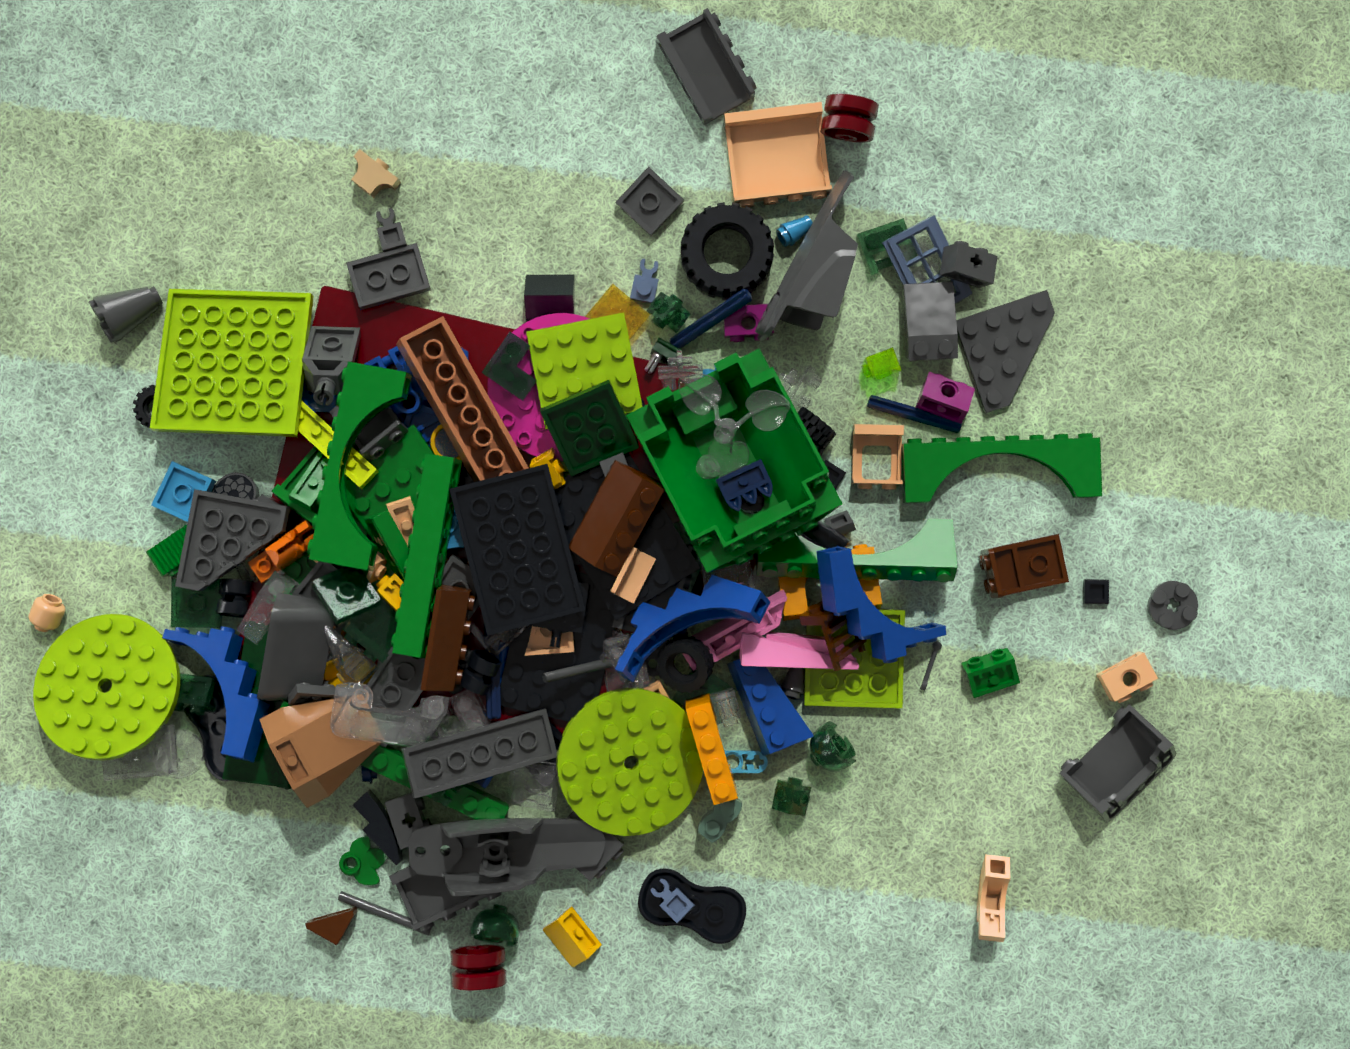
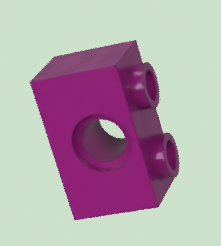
[724,304,774,342]
[915,372,975,424]

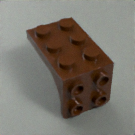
[978,534,1069,598]

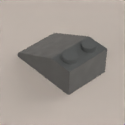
[903,281,958,361]

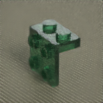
[342,593,397,663]

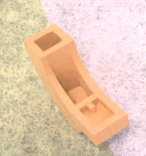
[977,854,1010,942]

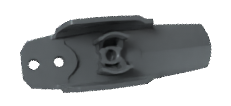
[755,170,858,342]
[408,818,606,896]

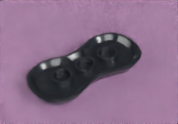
[182,675,231,781]
[638,869,746,944]

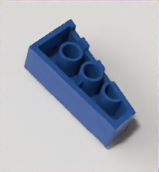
[727,659,814,756]

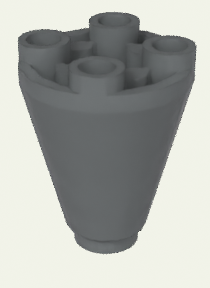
[89,286,163,343]

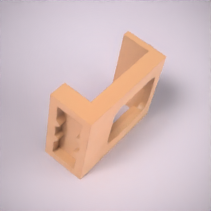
[852,424,904,490]

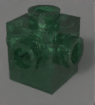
[646,292,691,333]
[772,777,812,816]

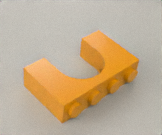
[777,544,882,621]
[686,694,738,805]

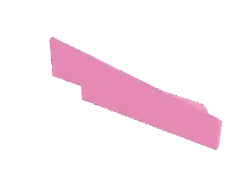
[682,590,787,671]
[739,632,859,670]

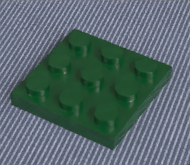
[540,380,640,476]

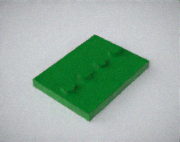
[345,424,435,542]

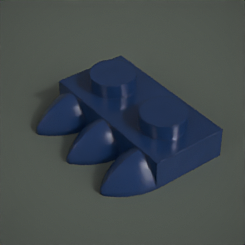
[716,459,773,511]

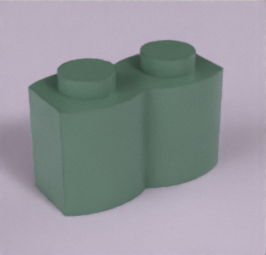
[698,798,742,843]

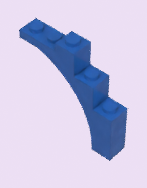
[816,546,946,663]
[615,575,770,682]
[162,626,270,762]

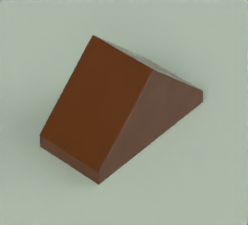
[305,907,357,945]

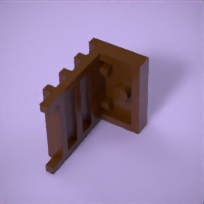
[799,598,867,671]

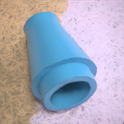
[776,215,813,247]

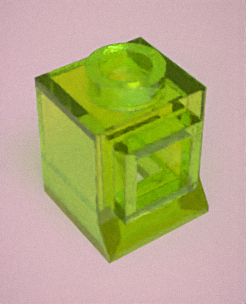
[861,347,901,381]

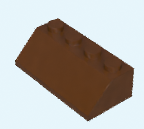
[569,460,665,577]
[420,584,475,691]

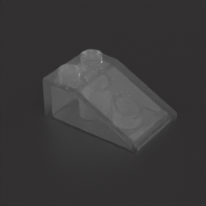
[102,724,179,781]

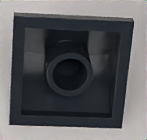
[524,274,575,322]

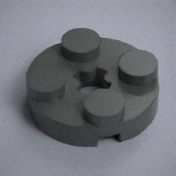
[1148,581,1198,630]

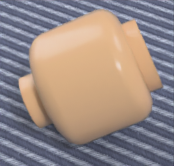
[28,594,66,632]

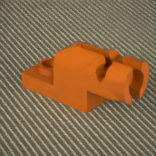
[248,520,314,583]

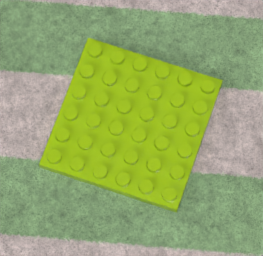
[150,289,314,437]

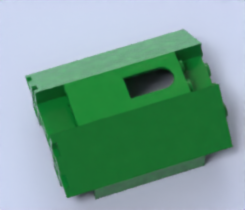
[626,348,843,573]

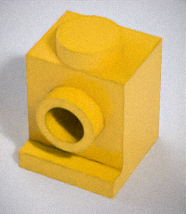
[530,447,566,490]

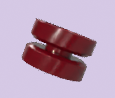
[820,94,879,143]
[450,945,507,991]

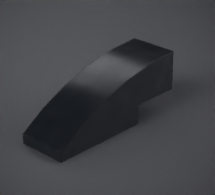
[353,789,403,865]

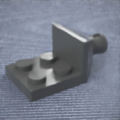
[302,326,361,405]

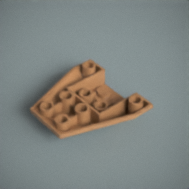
[259,694,386,808]

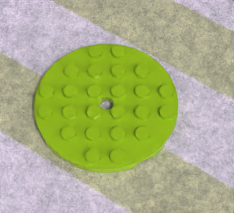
[33,614,180,761]
[556,688,703,836]

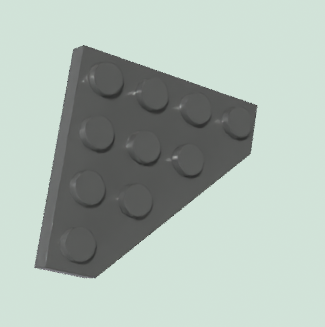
[956,290,1055,413]
[175,489,290,591]

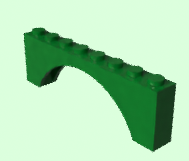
[307,362,412,571]
[902,433,1102,503]
[756,518,958,582]

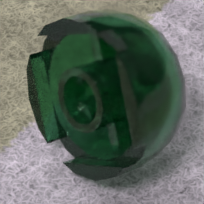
[810,721,856,772]
[469,904,520,947]

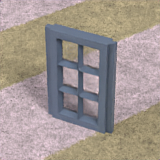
[882,215,972,303]

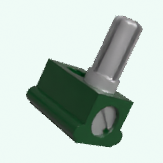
[645,337,680,374]

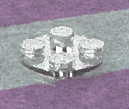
[154,729,204,779]

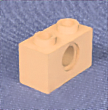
[1096,652,1158,703]

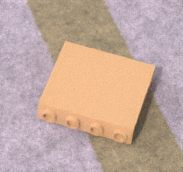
[724,102,832,208]

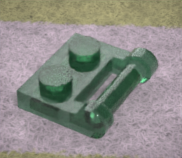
[857,218,917,275]

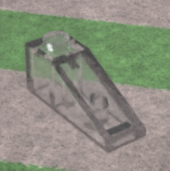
[237,571,300,645]
[323,625,378,686]

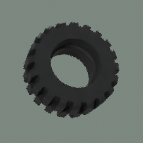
[681,202,774,300]

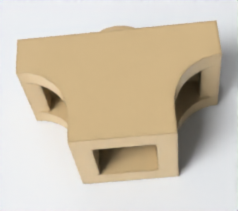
[351,149,401,198]

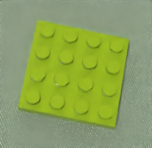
[526,313,643,430]
[804,609,905,708]

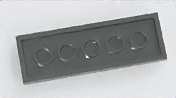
[401,709,557,798]

